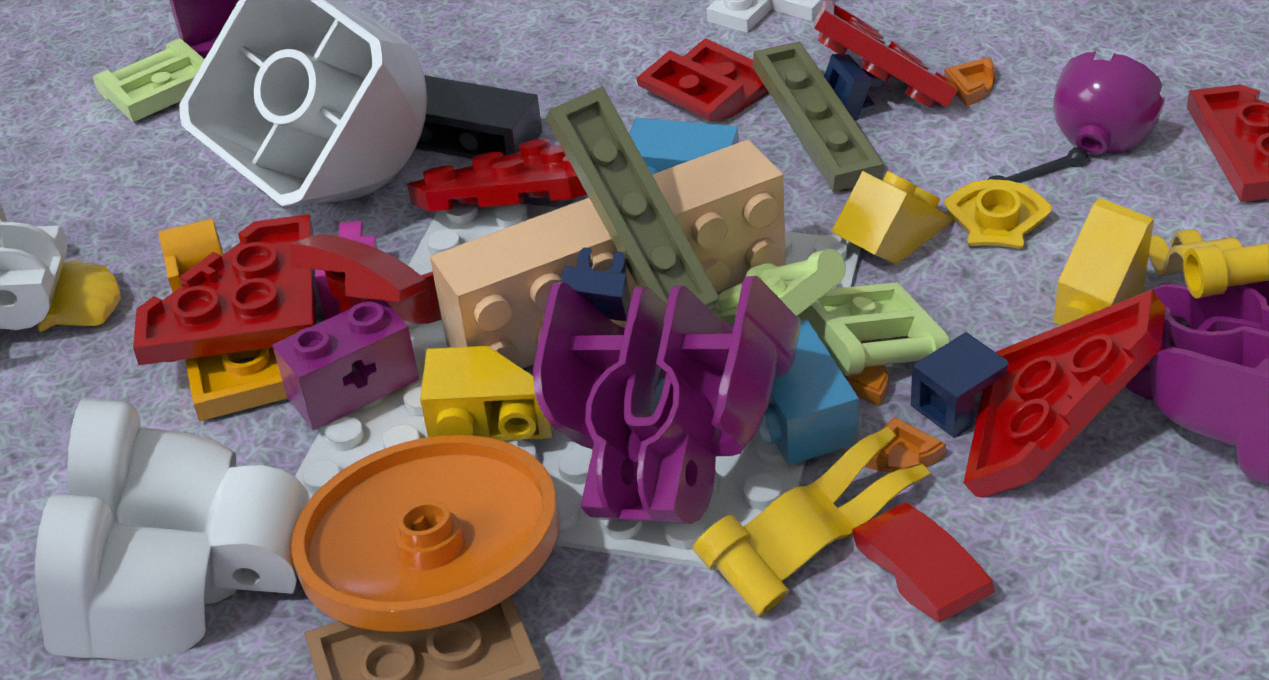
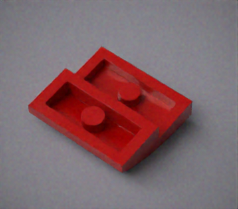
[636,38,769,121]

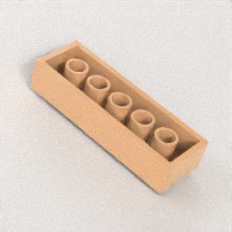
[430,139,786,368]

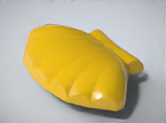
[944,179,1052,249]
[37,260,121,332]

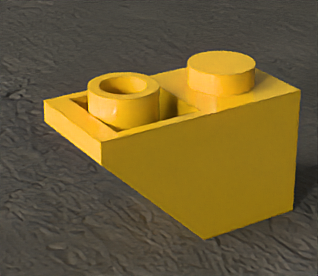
[831,171,953,265]
[420,346,553,441]

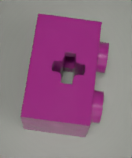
[272,299,420,431]

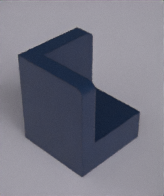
[910,332,1008,438]

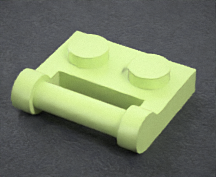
[93,38,205,122]
[712,249,846,326]
[797,282,950,376]

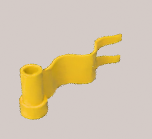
[1149,228,1269,298]
[692,426,931,617]

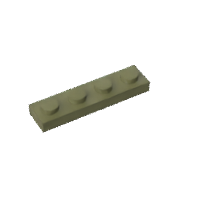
[753,41,884,192]
[546,86,720,307]

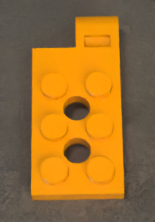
[158,218,288,421]

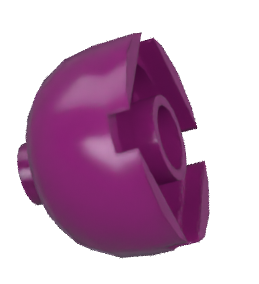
[1053,52,1165,154]

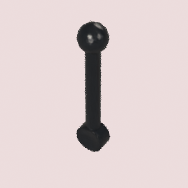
[987,147,1088,183]

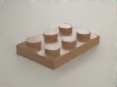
[304,596,543,680]

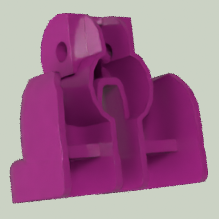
[533,276,801,524]
[1125,281,1269,486]

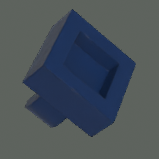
[824,54,884,121]
[561,247,631,322]

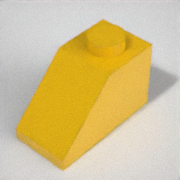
[1053,198,1154,325]

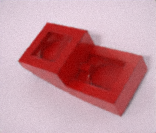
[291,234,426,302]
[852,502,995,623]

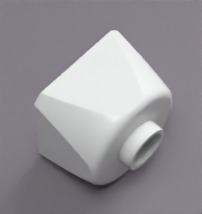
[179,0,427,206]

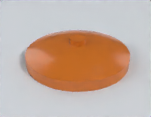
[291,435,560,632]

